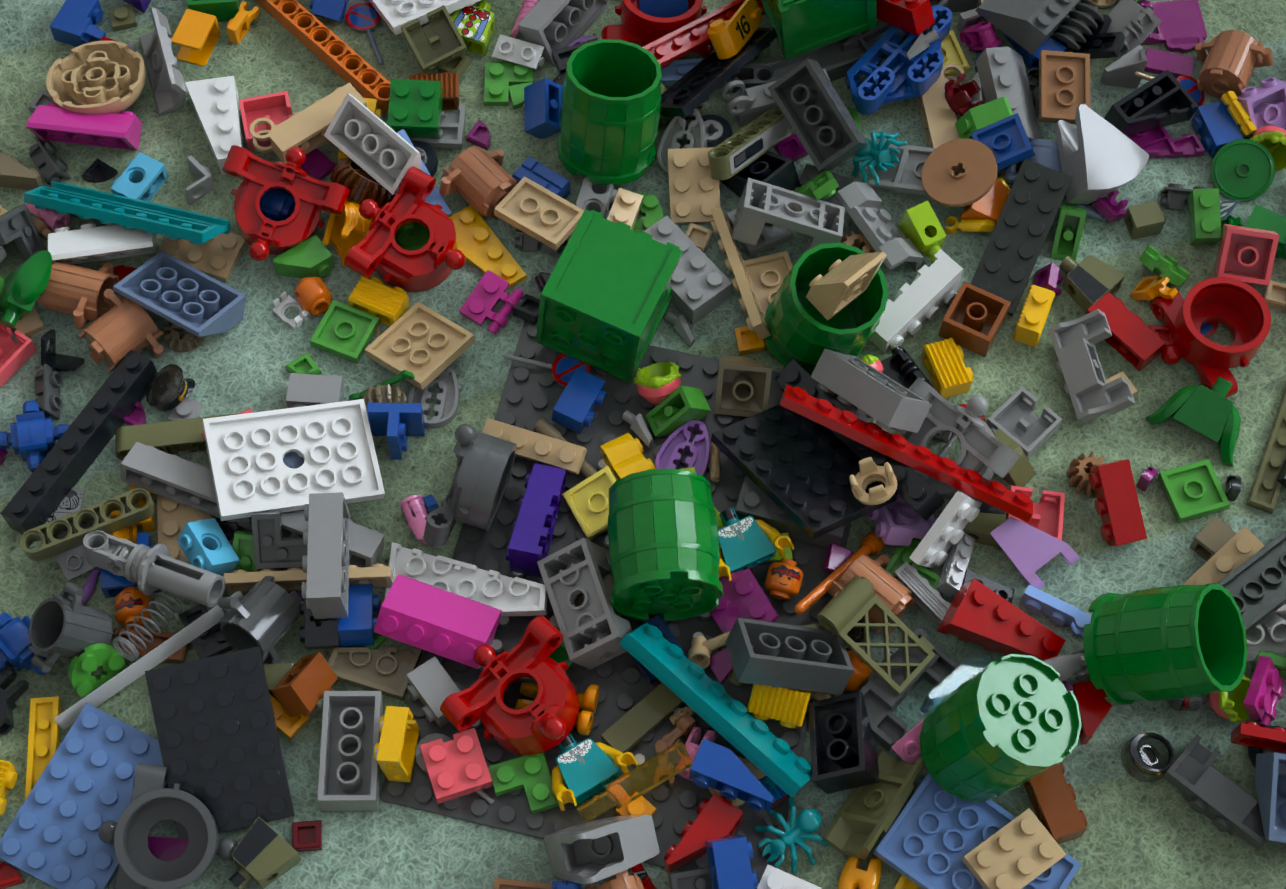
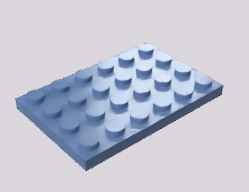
[0,703,168,889]
[873,773,1081,889]

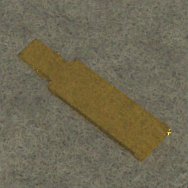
[577,741,693,823]

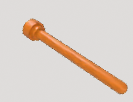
[794,531,885,615]

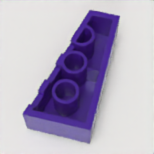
[506,463,566,577]

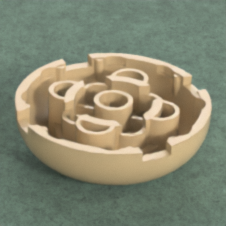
[46,41,146,114]

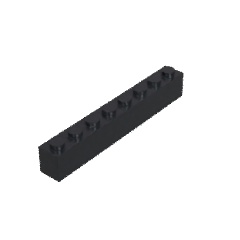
[1,350,160,535]
[775,360,945,521]

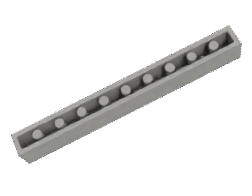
[121,442,385,567]

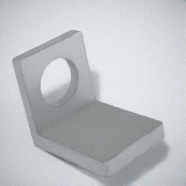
[185,155,214,206]

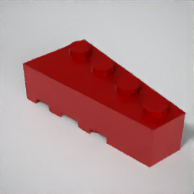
[937,578,1066,661]

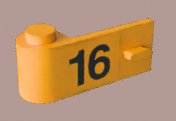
[707,0,764,59]

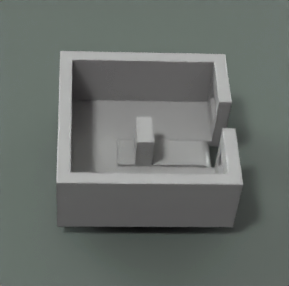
[986,387,1063,459]

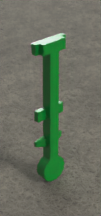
[349,370,415,401]

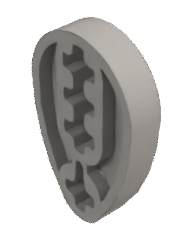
[657,108,707,174]
[408,365,459,428]

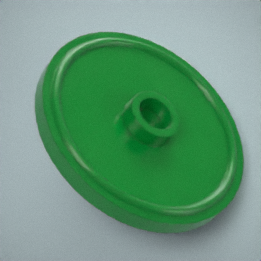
[1211,139,1275,201]

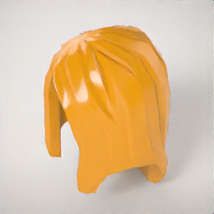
[322,200,372,269]

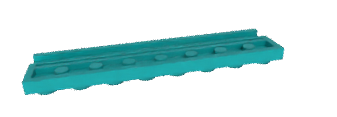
[24,181,231,245]
[619,623,812,798]

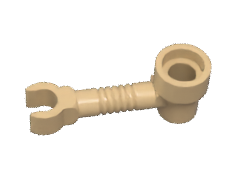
[688,631,731,669]

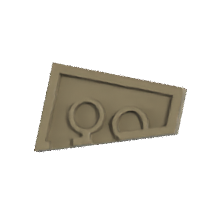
[328,647,423,701]

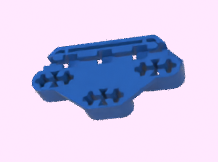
[845,5,953,115]

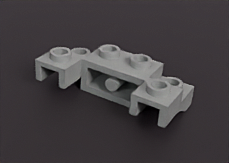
[1048,309,1136,423]

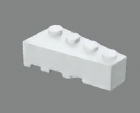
[185,76,244,175]
[869,249,963,353]

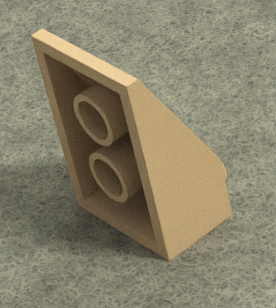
[806,251,887,320]

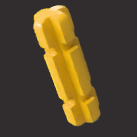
[1221,91,1257,136]

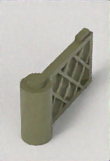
[817,576,936,696]

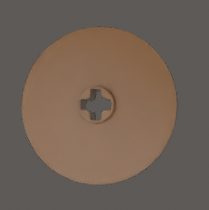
[921,139,998,207]

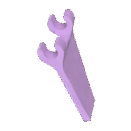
[990,516,1080,589]

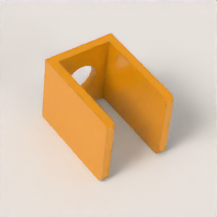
[172,9,221,66]

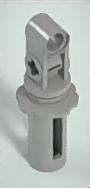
[83,530,225,608]

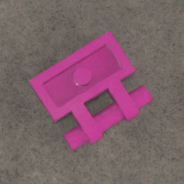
[459,270,524,335]
[1243,656,1284,727]

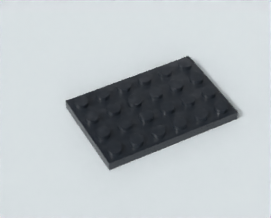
[711,404,898,540]
[145,646,295,840]

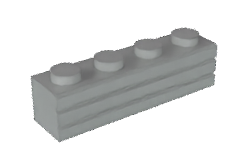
[936,532,976,598]
[893,561,951,626]

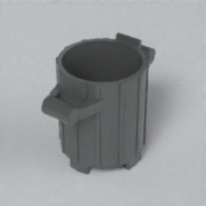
[218,576,301,664]
[28,582,113,673]

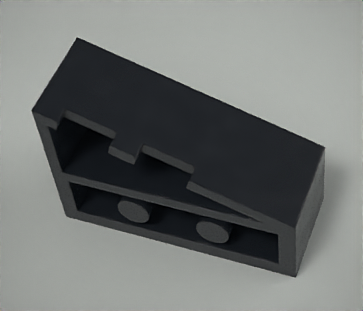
[1104,69,1199,136]

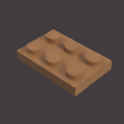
[1039,50,1090,124]

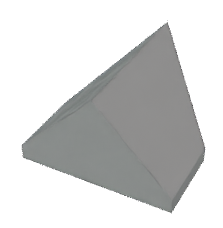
[1100,45,1148,88]

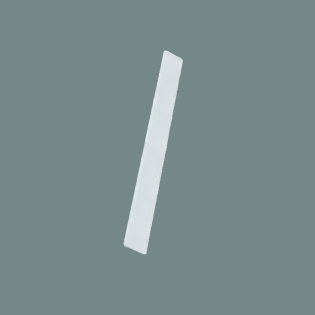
[54,591,244,730]

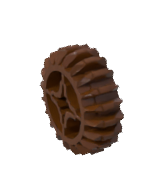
[330,158,396,208]

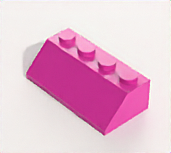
[26,103,142,151]
[374,574,502,669]

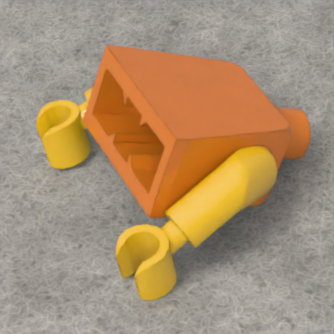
[944,177,1011,235]

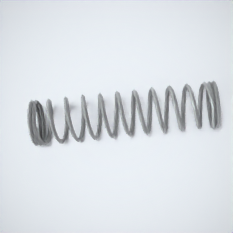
[113,561,191,661]

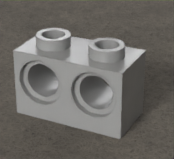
[576,176,618,219]

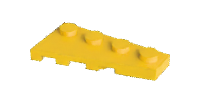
[449,205,527,290]

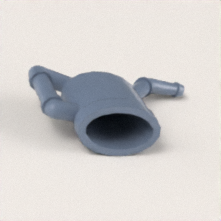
[1003,139,1106,222]

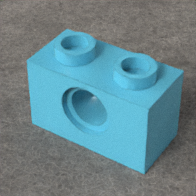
[111,152,168,202]
[177,518,240,577]

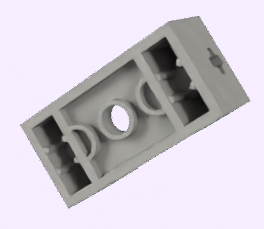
[732,177,845,251]
[537,538,632,670]

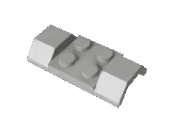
[139,8,187,116]
[869,142,964,196]
[834,181,924,271]

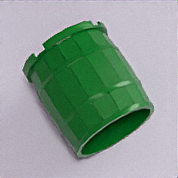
[557,39,662,185]
[764,242,888,375]
[608,468,723,621]
[1083,583,1247,705]
[919,654,1082,802]

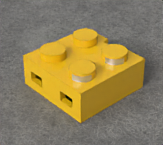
[374,706,420,782]

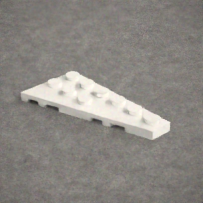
[385,542,548,617]

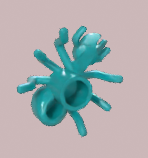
[852,131,907,185]
[755,797,830,874]

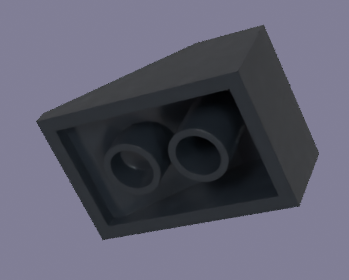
[719,151,800,198]
[808,691,879,794]

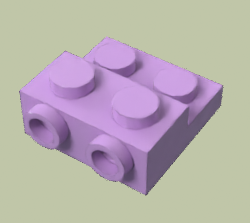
[1237,77,1286,139]
[867,496,936,546]

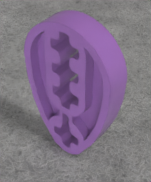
[655,420,710,477]

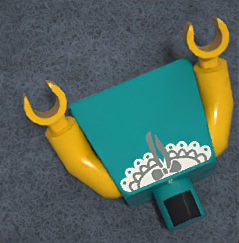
[717,508,794,581]
[551,733,638,811]

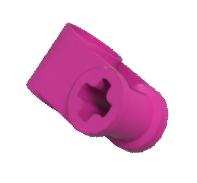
[959,21,1002,51]

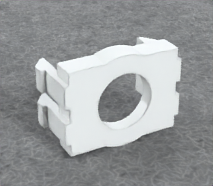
[272,292,310,329]

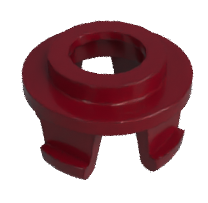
[945,73,984,116]

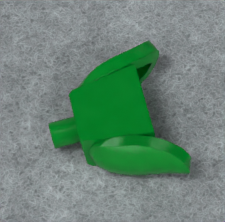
[0,250,52,328]
[1145,376,1241,466]

